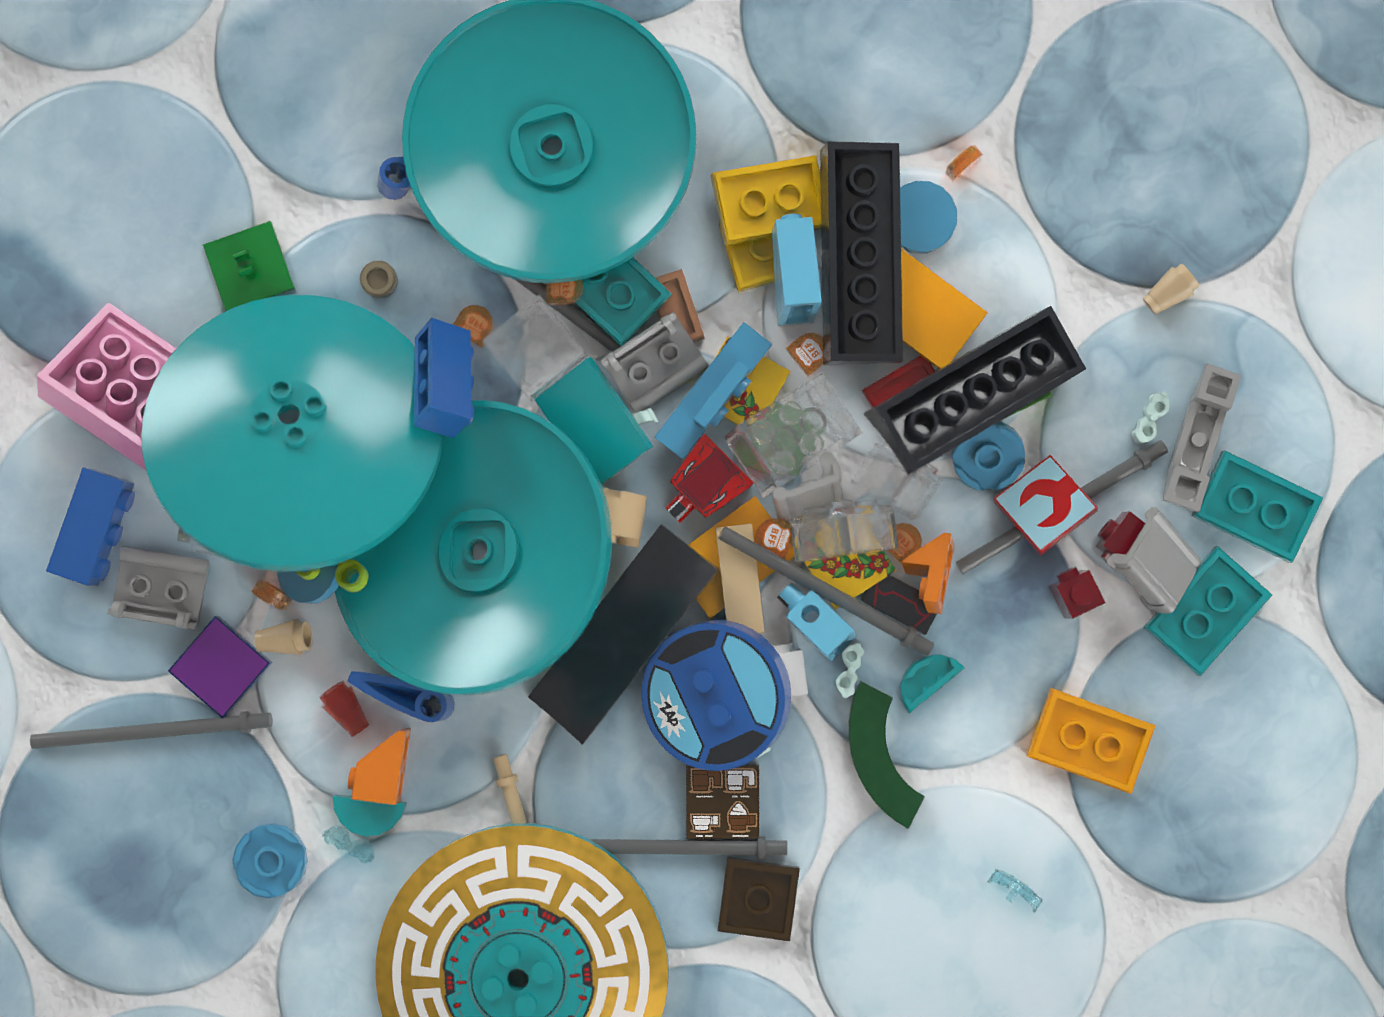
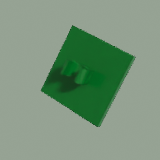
[203,221,295,311]

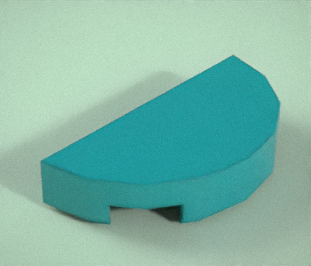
[900,654,965,714]
[333,795,407,836]

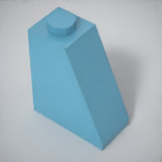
[772,214,822,326]

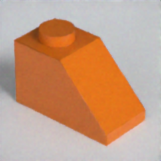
[348,728,411,805]

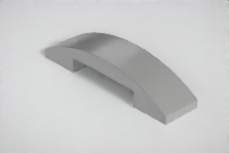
[1163,363,1242,512]

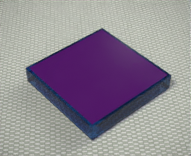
[168,615,273,719]

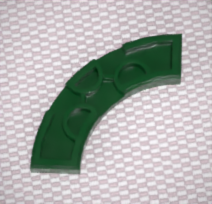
[848,681,925,829]

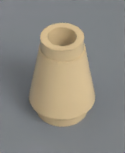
[1142,263,1200,315]
[254,619,312,655]

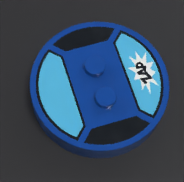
[641,620,791,771]

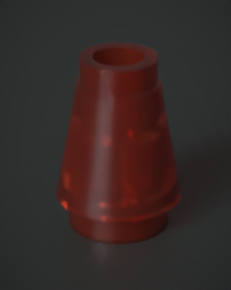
[319,680,369,737]

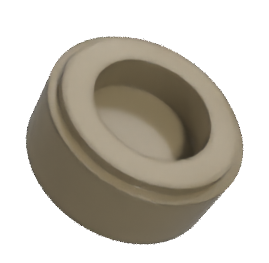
[360,261,398,298]

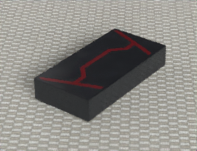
[860,575,937,635]

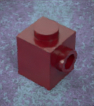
[1095,511,1146,563]
[1049,566,1106,619]

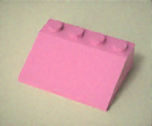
[37,303,176,470]

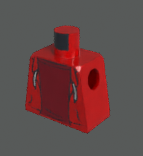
[665,434,754,523]

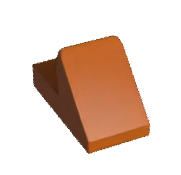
[902,533,955,614]

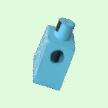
[777,583,857,662]

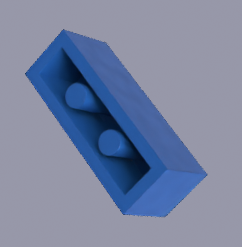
[414,317,474,438]
[46,467,135,586]

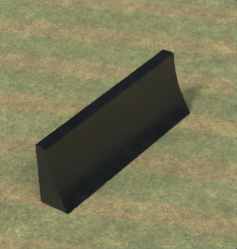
[820,141,903,365]
[863,306,1086,475]
[528,524,719,745]

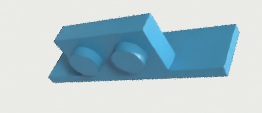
[654,322,772,459]

